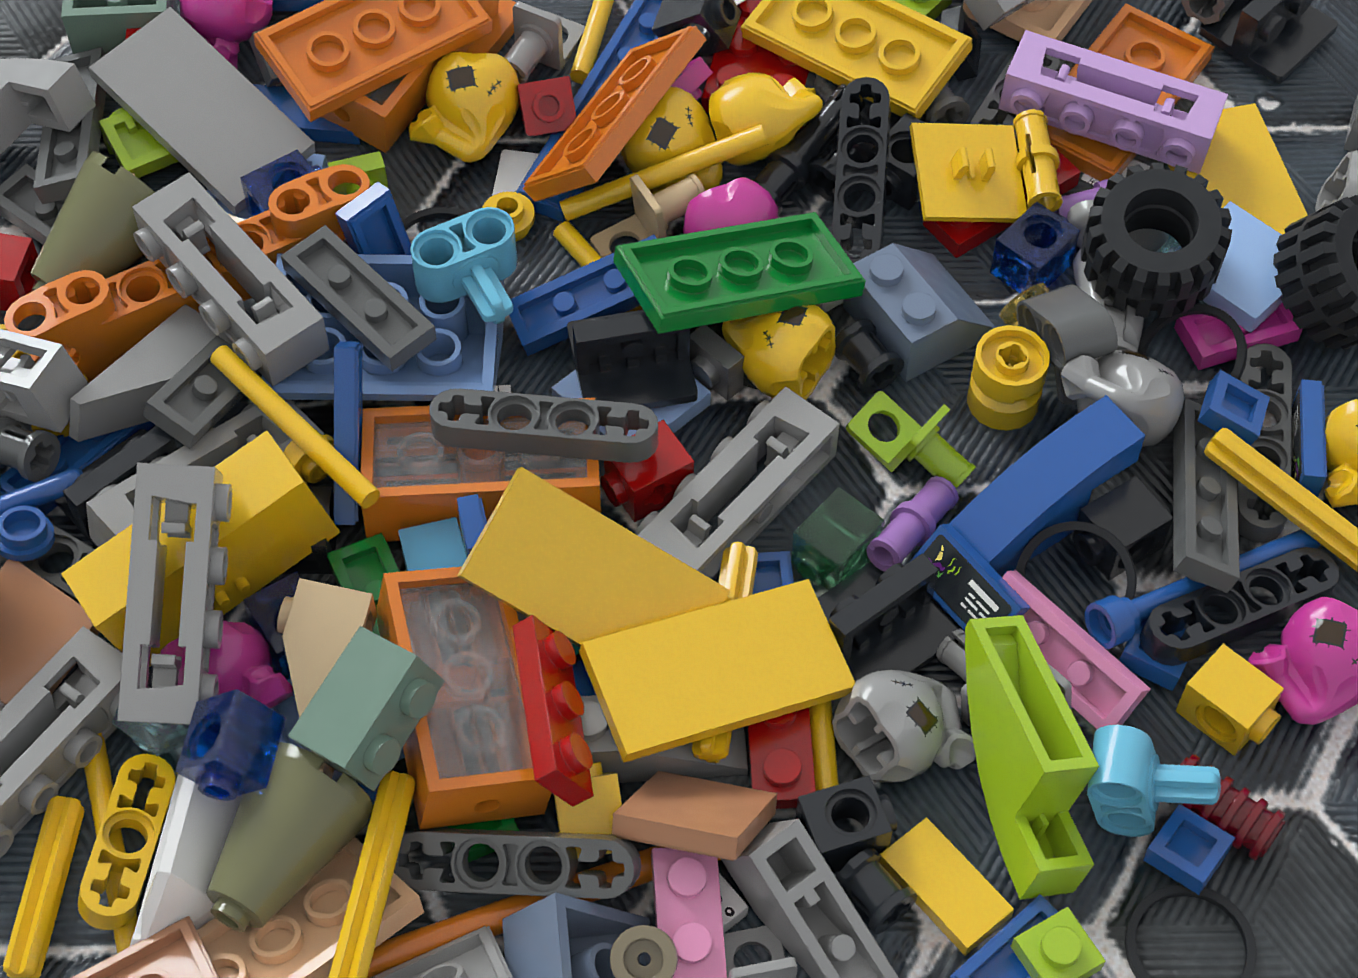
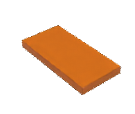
[254,0,493,122]
[1047,3,1215,181]
[523,26,707,202]

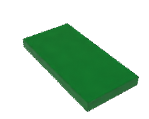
[613,212,866,334]

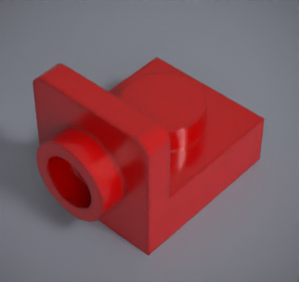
[517,76,576,137]

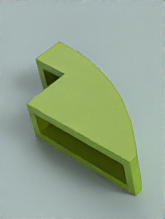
[965,615,1099,900]

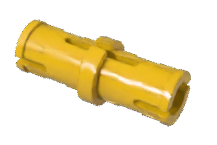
[1013,109,1063,215]

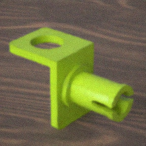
[846,391,976,489]

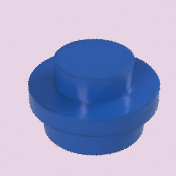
[0,506,55,561]

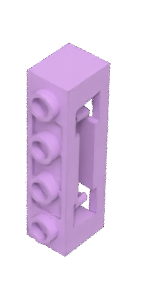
[998,30,1228,174]

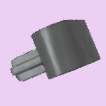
[1016,284,1118,405]

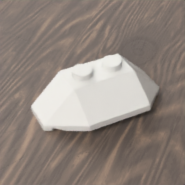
[129,720,248,947]

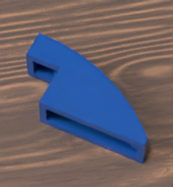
[933,395,1146,614]

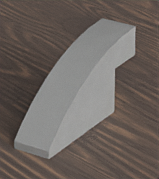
[0,58,96,155]

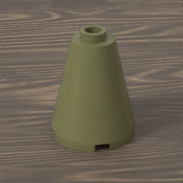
[30,151,155,291]
[206,741,374,932]

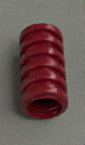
[1168,754,1286,861]

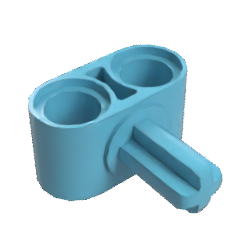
[410,207,517,324]
[1087,725,1221,837]

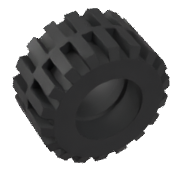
[1081,162,1232,318]
[1273,195,1358,349]

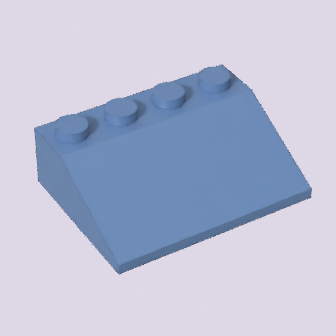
[262,253,505,401]

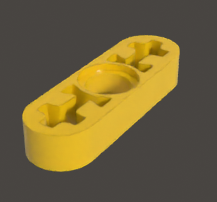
[78,754,176,930]

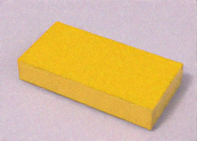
[879,817,1014,956]

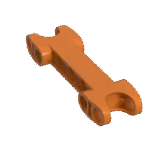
[4,164,371,382]

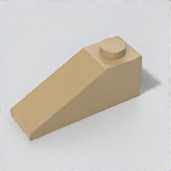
[277,578,378,779]

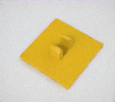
[910,123,1029,223]

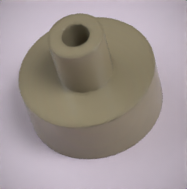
[610,925,678,978]

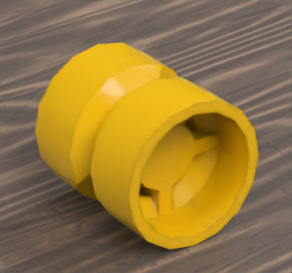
[967,325,1050,431]

